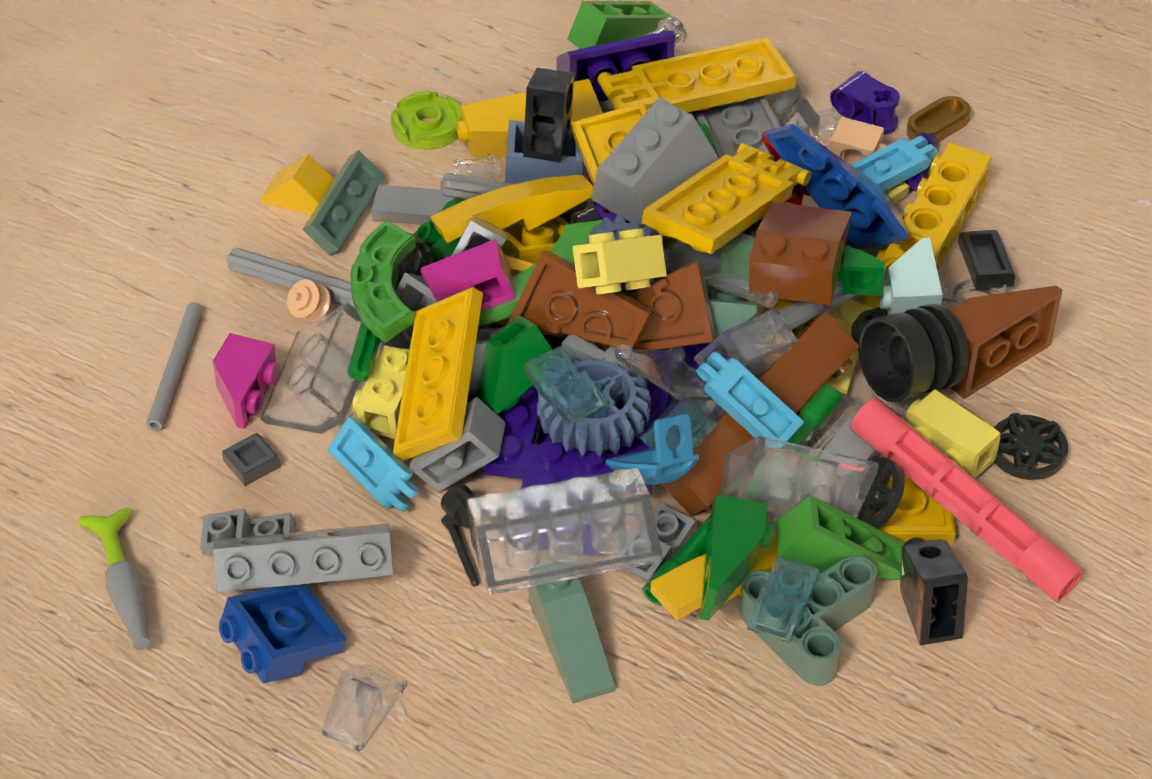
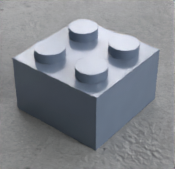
[505,120,583,184]

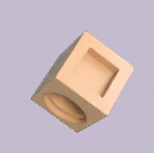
[829,117,888,165]

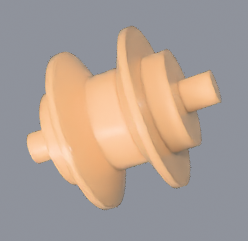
[287,279,331,322]

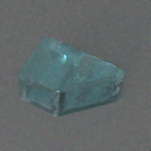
[640,387,717,451]

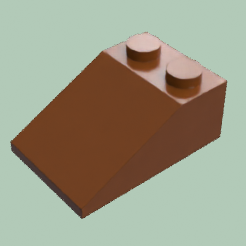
[749,202,852,306]
[947,286,1063,399]

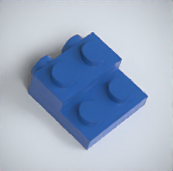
[219,584,347,684]

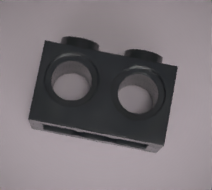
[523,68,574,162]

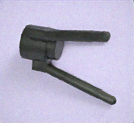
[441,484,511,586]

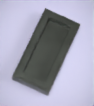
[958,230,1015,289]

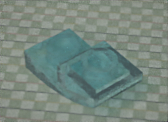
[523,346,608,424]
[747,556,819,643]

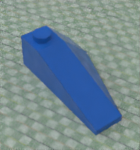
[764,124,909,250]

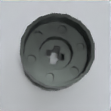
[858,304,969,402]

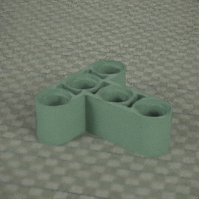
[740,555,877,686]

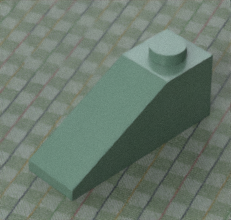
[528,558,615,704]

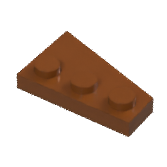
[508,250,654,350]
[590,258,716,352]

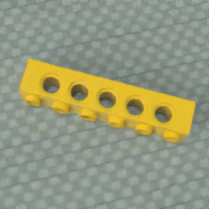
[858,142,992,313]

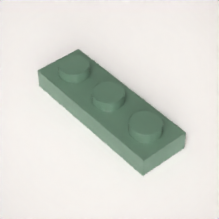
[302,150,385,255]

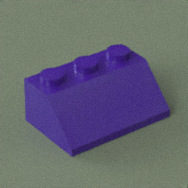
[556,30,675,101]

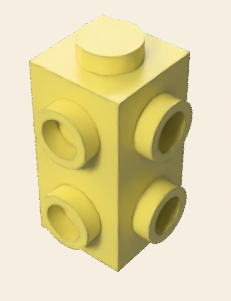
[572,228,667,294]
[352,345,409,439]
[905,389,1001,479]

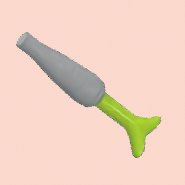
[77,508,151,650]

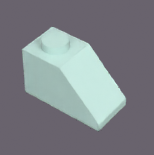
[879,238,943,315]

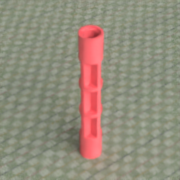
[850,397,1084,602]

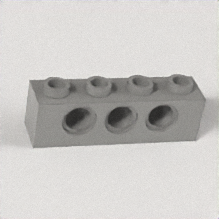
[213,523,393,593]

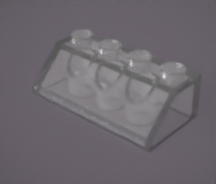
[467,468,662,595]

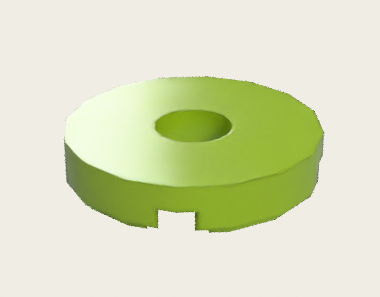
[391,91,461,150]

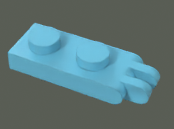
[851,136,938,191]
[696,352,804,455]
[327,417,419,512]

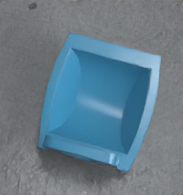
[606,414,699,484]

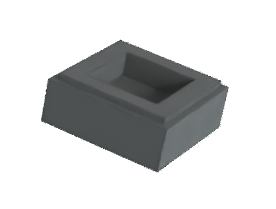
[222,433,281,486]

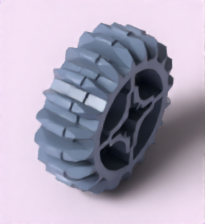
[537,356,651,458]

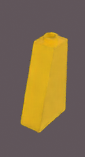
[456,79,603,157]

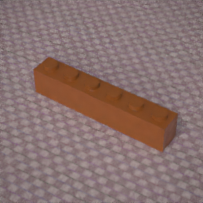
[660,311,859,516]

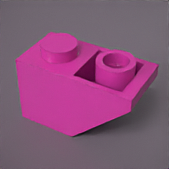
[421,239,516,312]
[213,333,280,429]

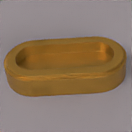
[906,96,971,144]

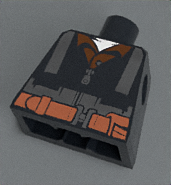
[900,537,968,645]

